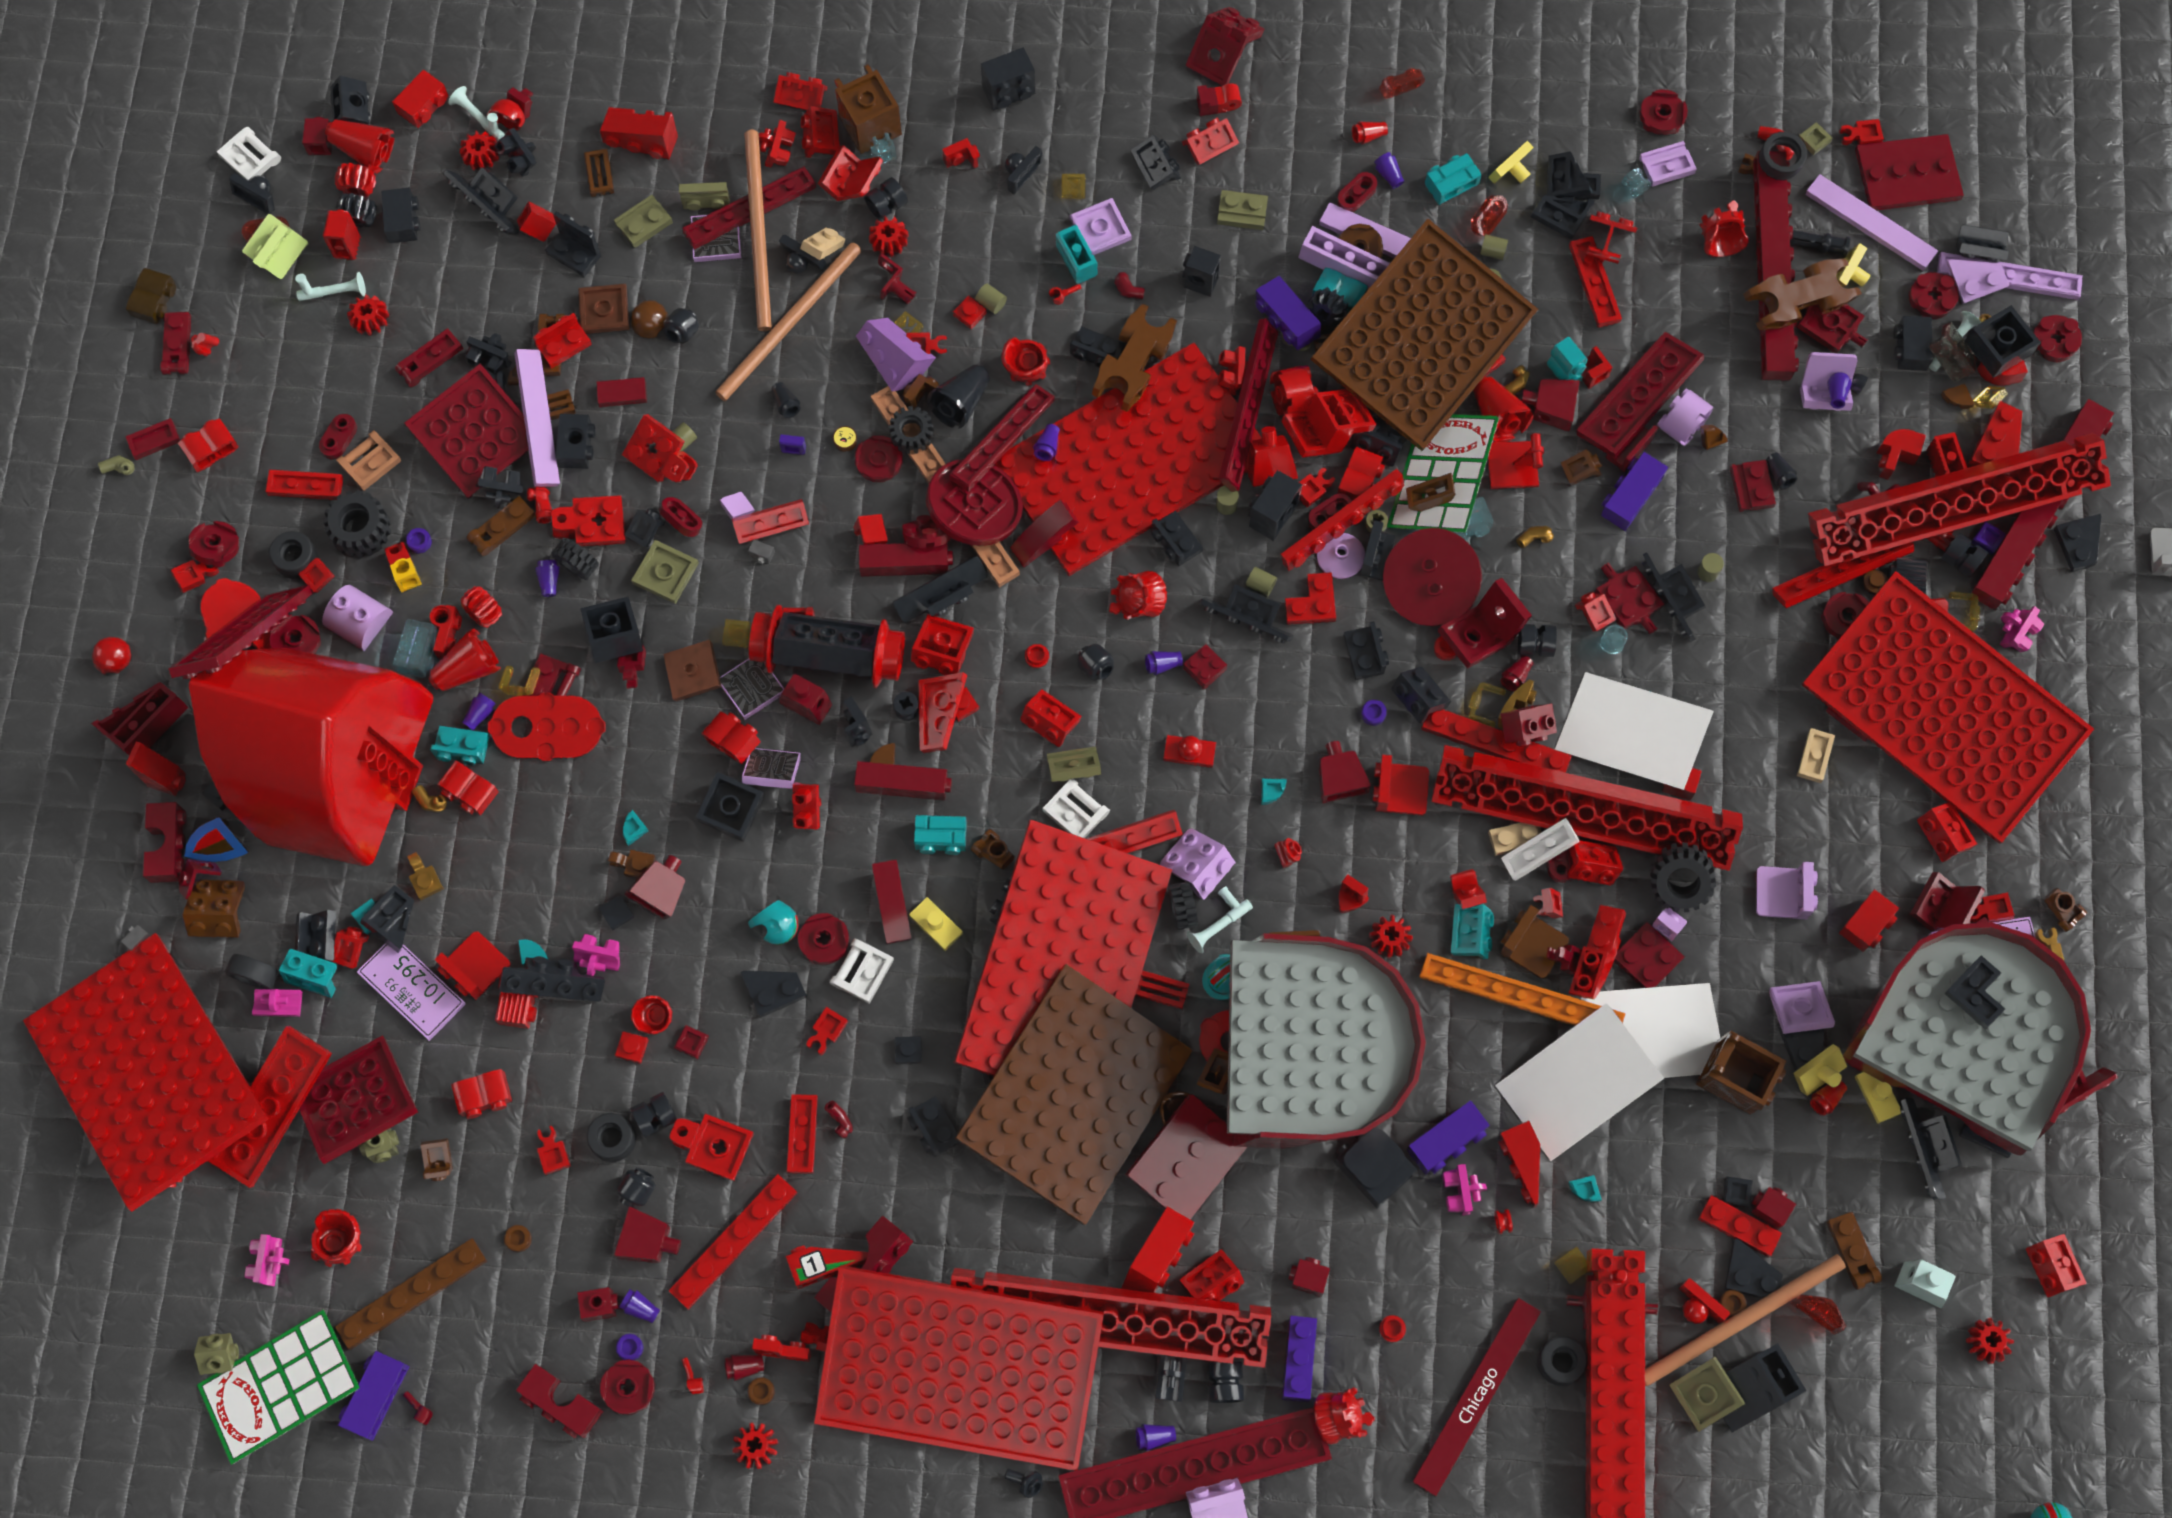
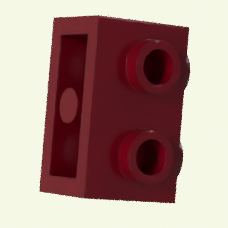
[1500,703,1557,746]

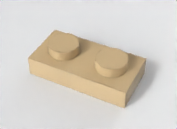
[800,228,845,260]
[1797,728,1835,783]
[1488,823,1542,856]

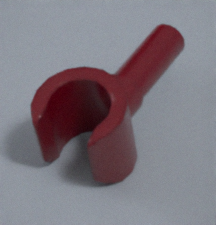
[403,1391,433,1425]

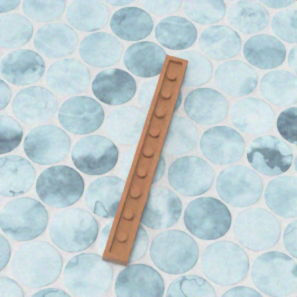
[871,386,1020,587]

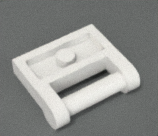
[217,127,281,181]
[1043,779,1110,838]
[829,938,894,1004]

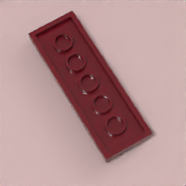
[1576,332,1704,459]

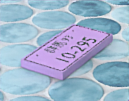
[357,943,466,1041]

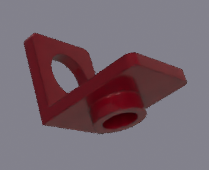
[179,859,222,900]

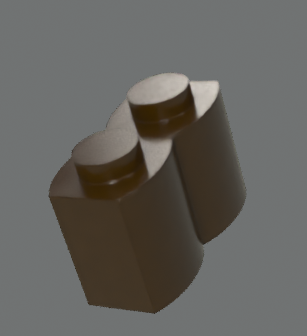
[126,268,176,324]

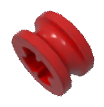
[1494,1209,1513,1234]

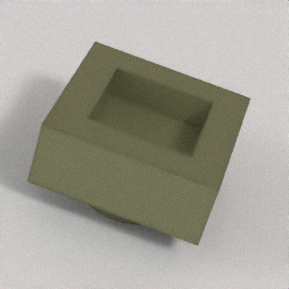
[1799,122,1832,156]

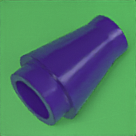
[1374,152,1405,189]
[1827,372,1852,409]
[1033,424,1060,461]
[535,560,560,597]
[1145,651,1183,675]
[462,692,496,730]
[619,1289,660,1323]
[1135,1424,1176,1451]

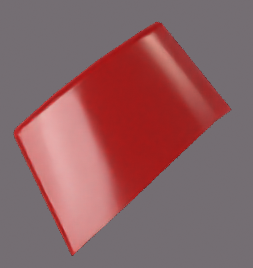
[189,648,434,866]

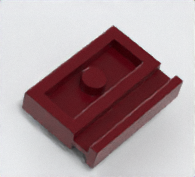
[1730,460,1776,512]

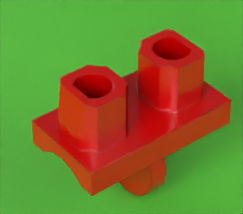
[758,120,796,168]
[1218,346,1248,396]
[792,782,822,830]

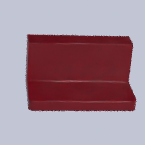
[1606,425,1658,472]

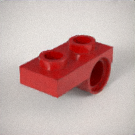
[429,605,462,659]

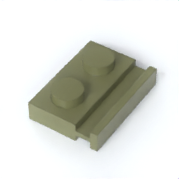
[679,182,730,211]
[1217,190,1268,230]
[614,195,673,248]
[1047,746,1101,782]

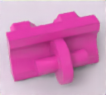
[2000,606,2044,653]
[572,934,620,976]
[252,989,303,1017]
[1442,1164,1487,1216]
[245,1234,290,1286]

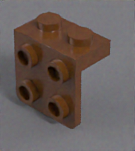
[182,880,245,938]
[1500,905,1569,979]

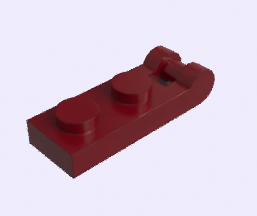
[161,312,191,375]
[395,328,463,388]

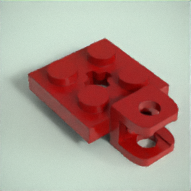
[622,414,698,482]
[551,495,625,546]
[670,1113,754,1182]

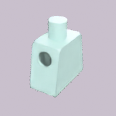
[1895,1259,1956,1308]

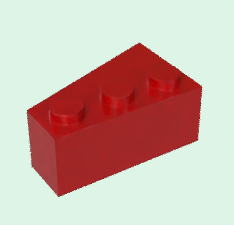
[600,107,678,159]
[1967,401,2023,468]
[1121,1206,1195,1293]

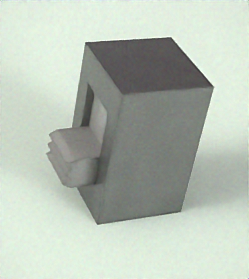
[748,540,775,564]
[121,925,150,951]

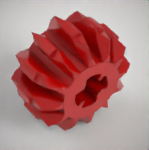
[459,130,499,171]
[334,163,376,197]
[868,216,909,257]
[347,294,389,336]
[460,586,502,628]
[1369,915,1413,959]
[1966,1318,2014,1364]
[732,1423,779,1469]

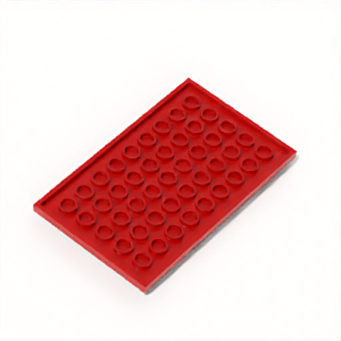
[994,343,1262,576]
[1801,571,2094,844]
[953,820,1172,1076]
[23,933,269,1212]
[814,1265,1104,1471]

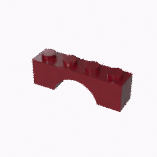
[814,1215,913,1313]

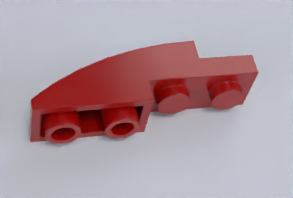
[1569,905,1626,1000]

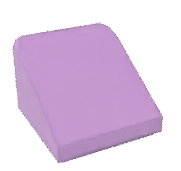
[720,492,755,519]

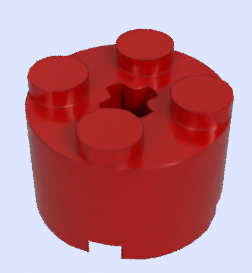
[1270,365,1319,417]

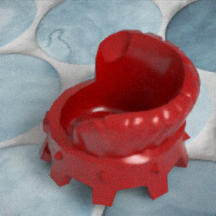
[1699,200,1749,257]
[1001,337,1050,386]
[1109,571,1167,620]
[311,1209,362,1267]
[1314,1387,1375,1444]

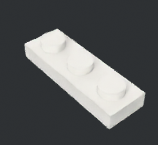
[1501,819,1580,881]

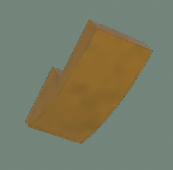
[1498,679,1537,729]

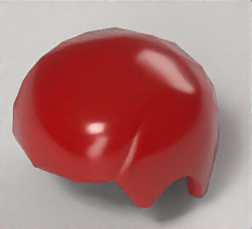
[487,99,525,130]
[92,637,132,674]
[631,995,673,1034]

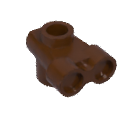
[971,829,1015,870]
[2043,888,2088,932]

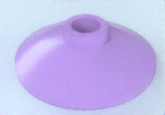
[1316,533,1365,579]

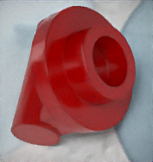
[191,333,219,356]
[1926,530,1955,551]
[1274,838,1302,868]

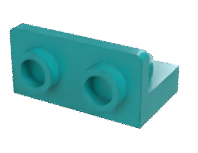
[430,726,490,766]
[1451,904,1494,959]
[279,949,337,998]

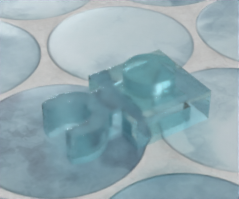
[870,133,897,164]

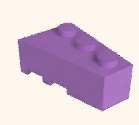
[856,318,936,392]

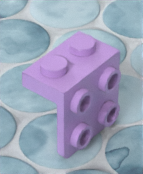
[1800,352,1857,411]
[1160,829,1236,900]
[1756,862,1818,919]
[1186,1478,1248,1518]

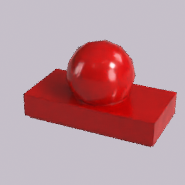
[1163,735,1216,768]
[1678,1278,1730,1324]

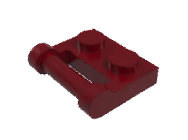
[520,653,581,696]

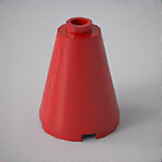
[325,119,395,174]
[1473,377,1533,442]
[428,628,501,691]

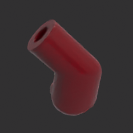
[1114,272,1145,300]
[824,1100,853,1139]

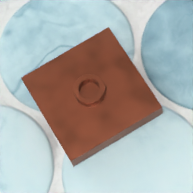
[578,283,630,334]
[663,640,722,702]

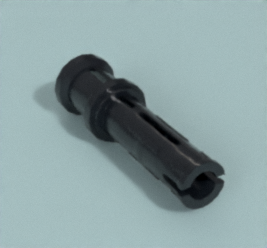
[1790,230,1851,258]

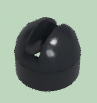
[1850,373,1869,395]

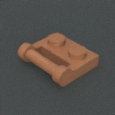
[336,430,401,491]

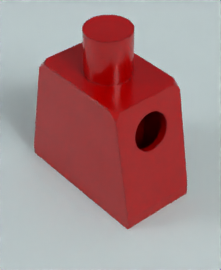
[1248,426,1298,487]

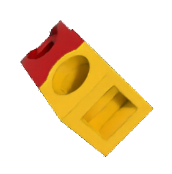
[385,541,422,593]

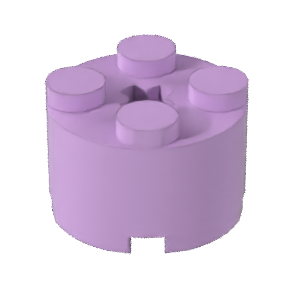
[1657,388,1714,446]

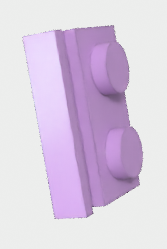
[1639,141,1697,187]

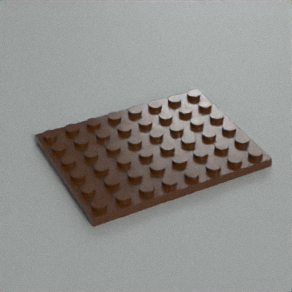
[1310,219,1538,451]
[954,964,1193,1225]

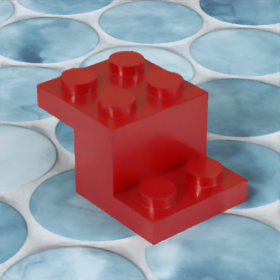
[1281,389,1376,458]

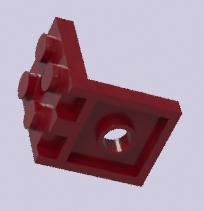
[1185,7,1265,86]
[1438,578,1532,669]

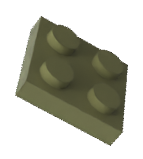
[631,540,699,604]
[1669,1357,1745,1432]

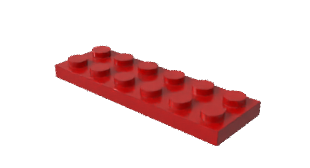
[208,1026,332,1188]

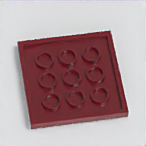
[404,364,529,499]
[299,1035,418,1164]

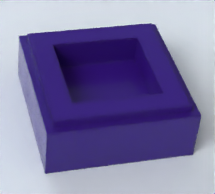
[779,434,806,455]
[1971,521,2006,555]

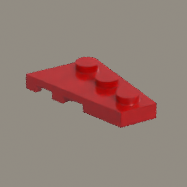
[919,672,967,753]

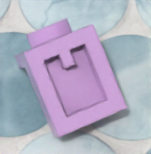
[1652,907,1687,942]

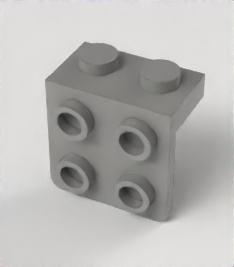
[2149,528,2172,576]

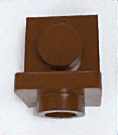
[1561,449,1602,486]

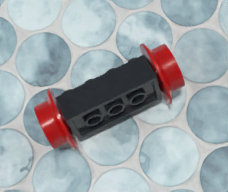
[749,605,905,688]

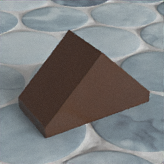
[1406,473,1456,512]
[1197,1048,1228,1095]

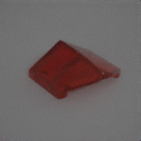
[1790,1295,1846,1335]

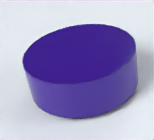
[406,528,432,554]
[1361,700,1387,726]
[616,1334,644,1360]

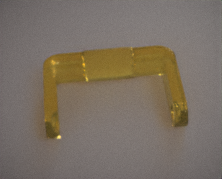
[1949,592,1980,633]
[499,666,540,696]
[1469,682,1506,727]

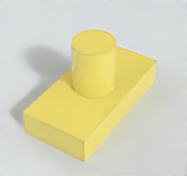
[1488,141,1534,184]
[1836,243,1870,287]
[909,897,963,951]
[1793,1044,1847,1096]
[1855,1072,1901,1124]

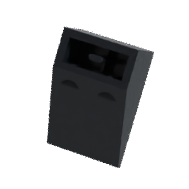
[1723,1343,1807,1433]

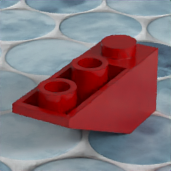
[1498,1121,1541,1208]

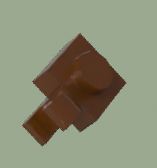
[608,850,656,878]

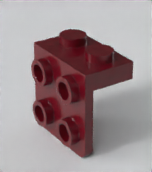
[1910,872,1985,931]

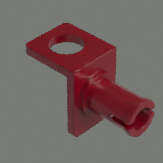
[878,253,917,305]

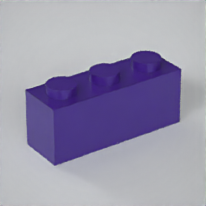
[1255,276,1321,350]
[1601,452,1669,531]
[1406,1100,1490,1175]
[1282,1316,1317,1402]
[338,1351,410,1441]

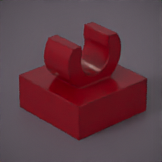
[507,87,533,119]

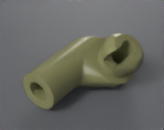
[98,455,135,475]

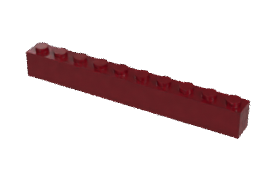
[1753,151,1799,380]
[1969,399,2114,611]

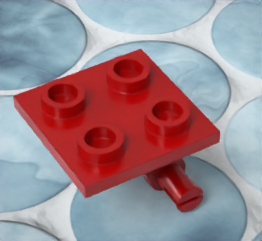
[1586,211,1637,265]
[1488,433,1544,489]

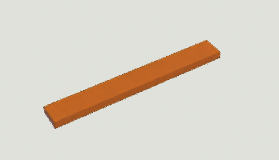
[1419,953,1626,1026]

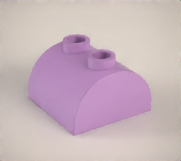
[322,585,393,651]

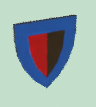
[184,816,249,862]

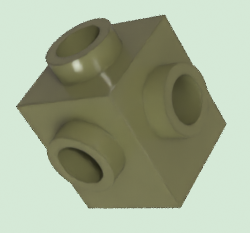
[359,1128,399,1163]
[194,1333,239,1375]

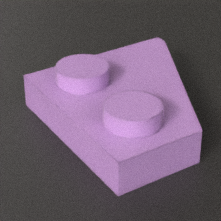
[1946,259,2009,304]

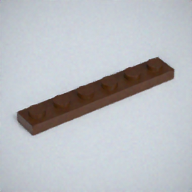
[335,1238,487,1350]

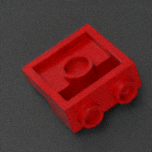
[911,614,974,675]

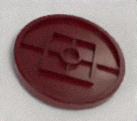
[926,459,1023,546]
[1383,528,1482,627]

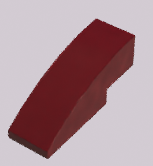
[1010,500,1079,568]
[872,859,912,944]

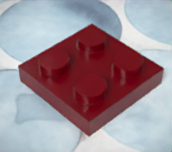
[1614,922,1685,988]

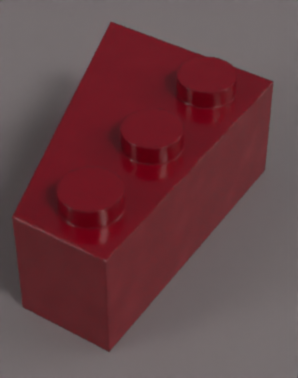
[91,682,188,756]

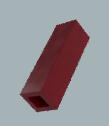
[859,543,953,577]
[854,761,952,801]

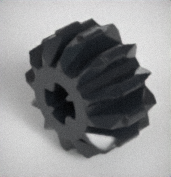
[335,193,377,228]
[1307,287,1349,330]

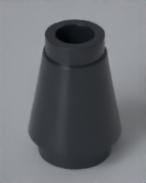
[771,382,801,418]
[1766,452,1798,489]

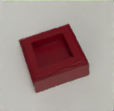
[674,1025,709,1060]

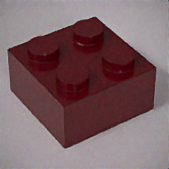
[1183,644,1227,690]

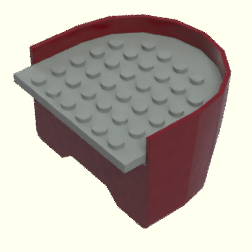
[1843,922,2091,1156]
[1227,933,1426,1149]

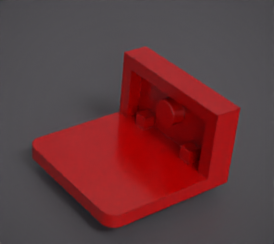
[817,145,883,201]
[1372,754,1429,816]
[434,931,510,1000]

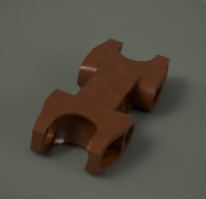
[1743,259,1862,330]
[1092,304,1178,412]

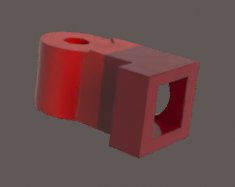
[1196,84,1242,116]

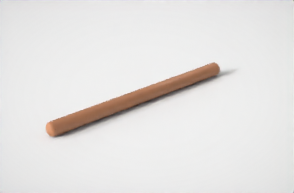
[744,129,772,331]
[715,243,861,401]
[1645,1254,1846,1386]

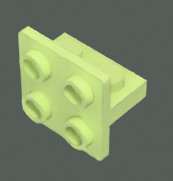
[242,214,308,279]

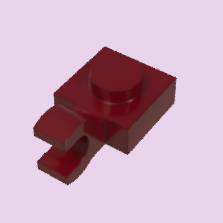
[617,645,646,689]
[1546,945,1582,977]

